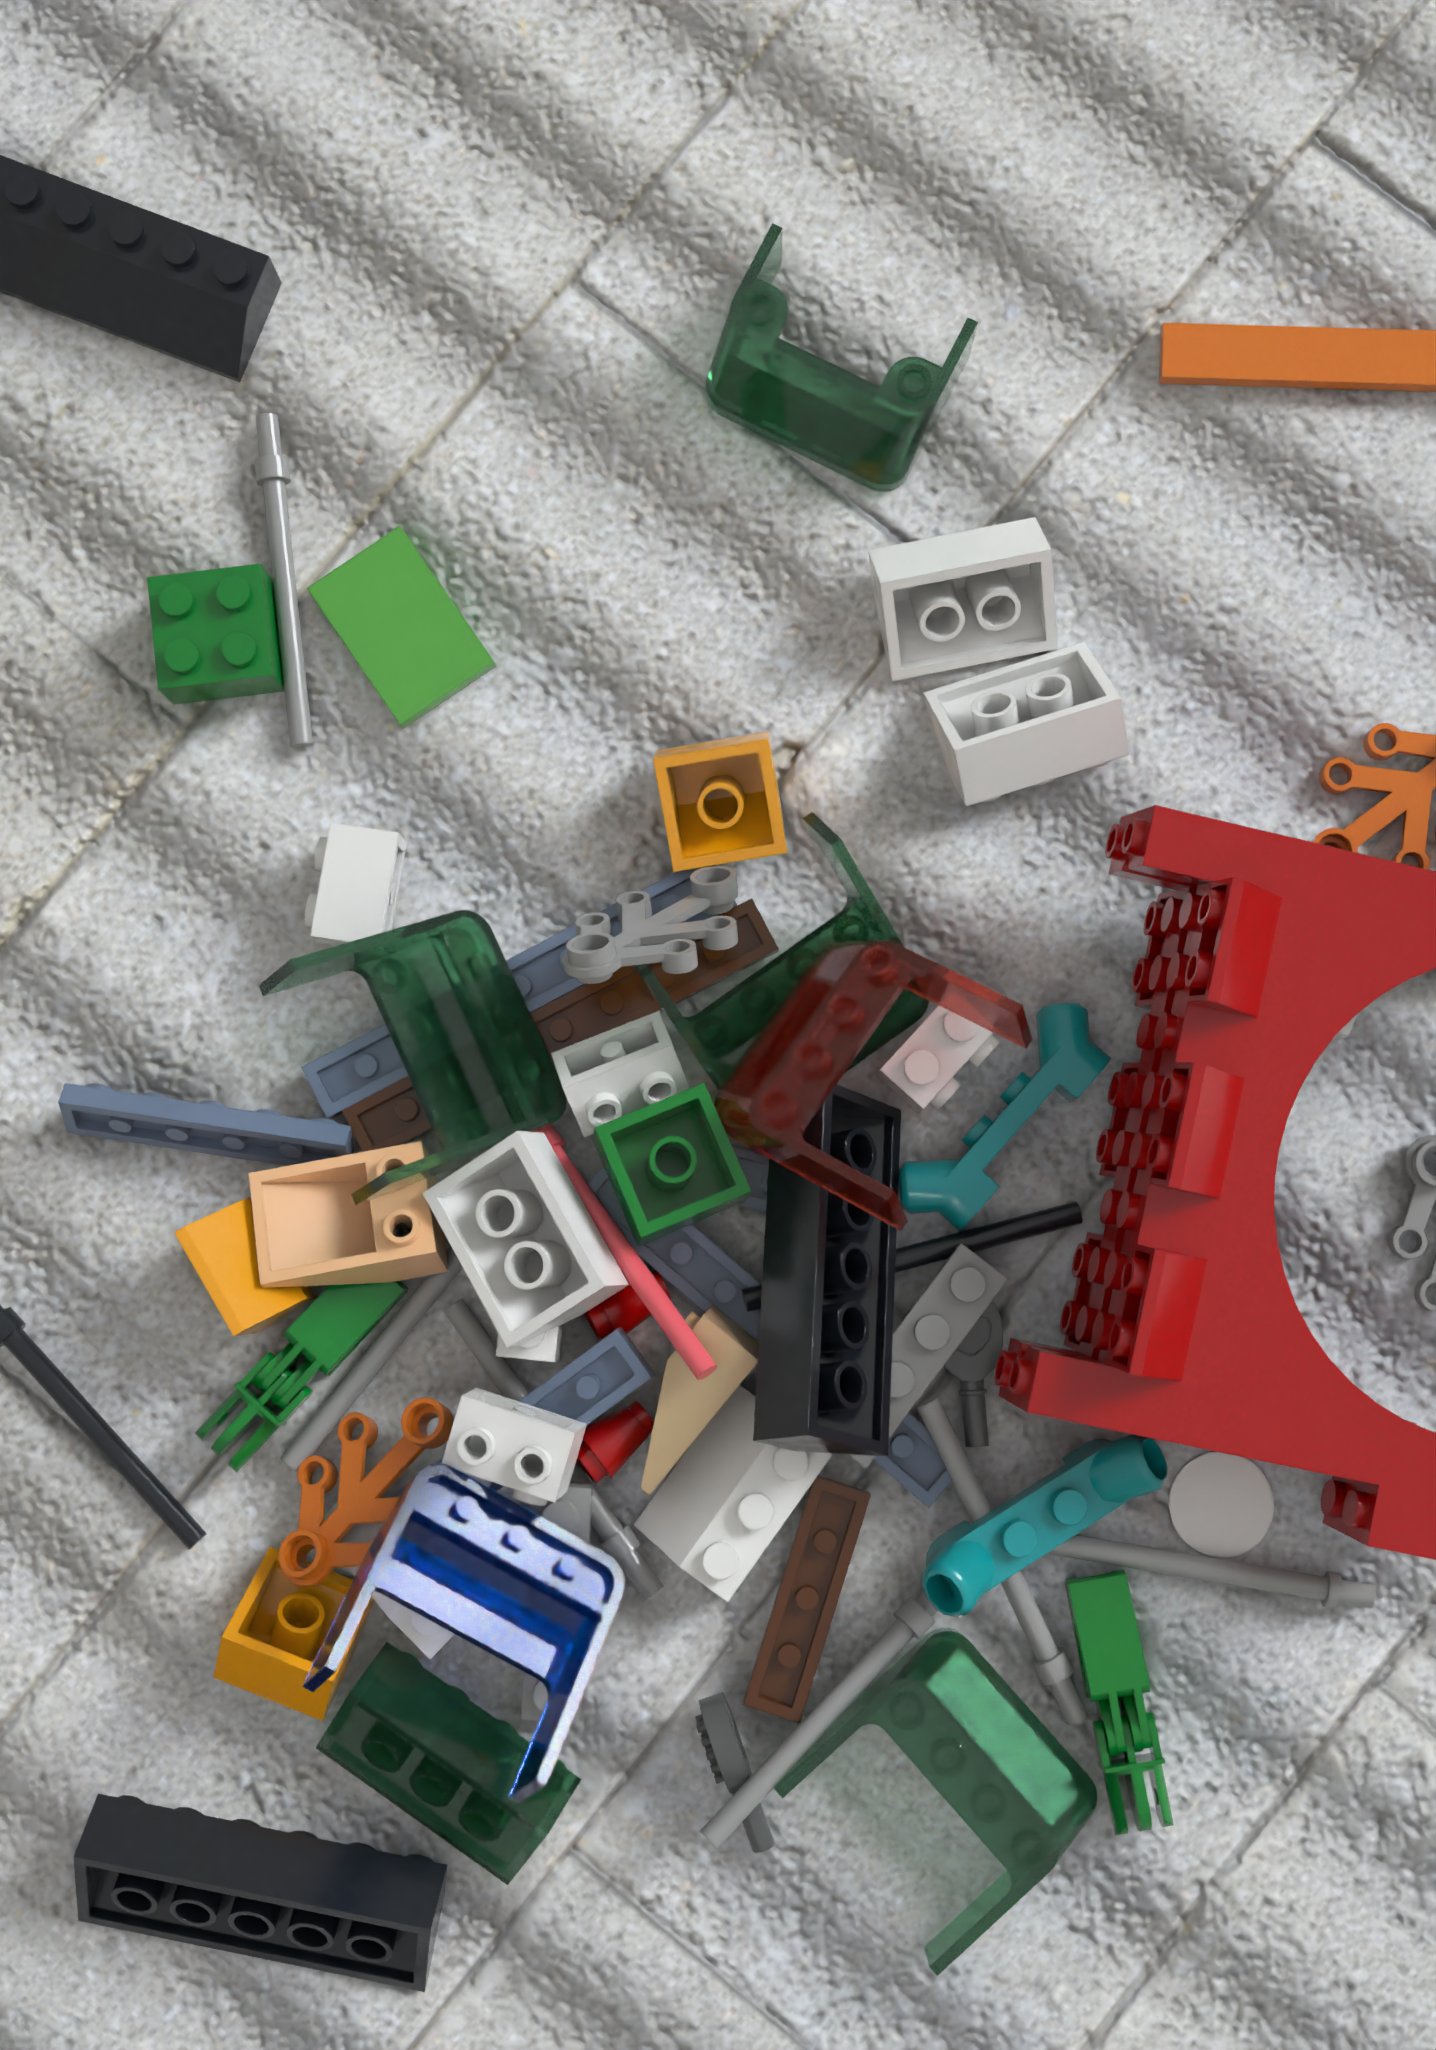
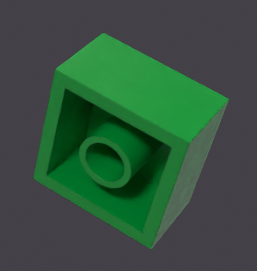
[147,564,284,705]
[592,1083,752,1246]

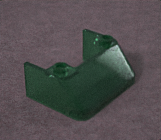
[706,223,978,492]

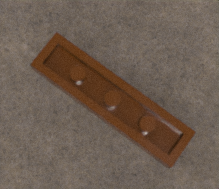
[743,1475,871,1723]

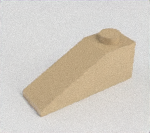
[641,1305,759,1496]

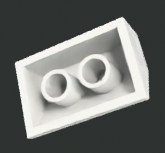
[868,517,1058,682]
[923,642,1130,806]
[422,1131,629,1349]
[634,1384,832,1602]

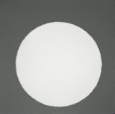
[1169,1452,1274,1558]

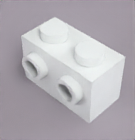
[305,822,407,954]
[877,983,1002,1113]
[551,1011,690,1138]
[441,1388,587,1506]

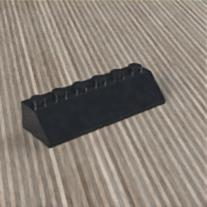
[0,155,282,383]
[753,1080,901,1456]
[73,1794,447,1992]

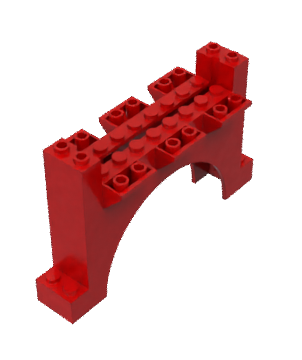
[994,805,1436,1560]

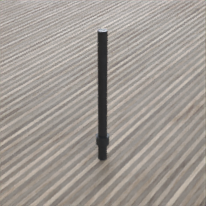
[741,1201,1083,1312]
[0,1305,207,1550]

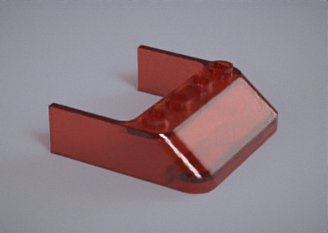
[714,941,1033,1231]

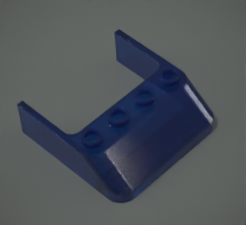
[302,1463,625,1803]

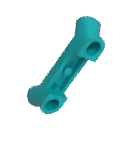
[899,1003,1112,1231]
[921,1434,1168,1617]

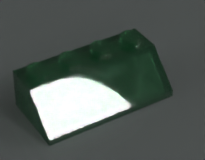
[316,1642,581,1885]

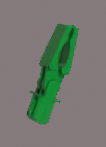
[195,1281,409,1473]
[1064,1569,1174,1836]

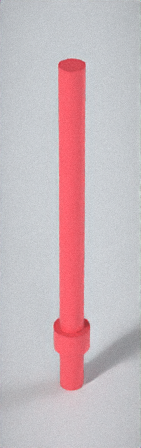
[505,1093,717,1380]

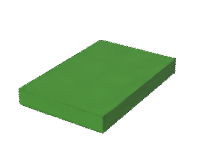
[307,526,496,729]

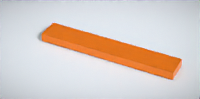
[1159,323,1436,392]

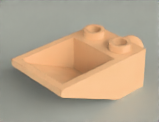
[249,1141,449,1288]

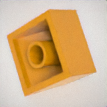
[653,731,787,872]
[174,1197,317,1336]
[213,1547,374,1721]

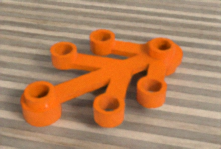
[1311,723,1436,870]
[278,1397,454,1587]

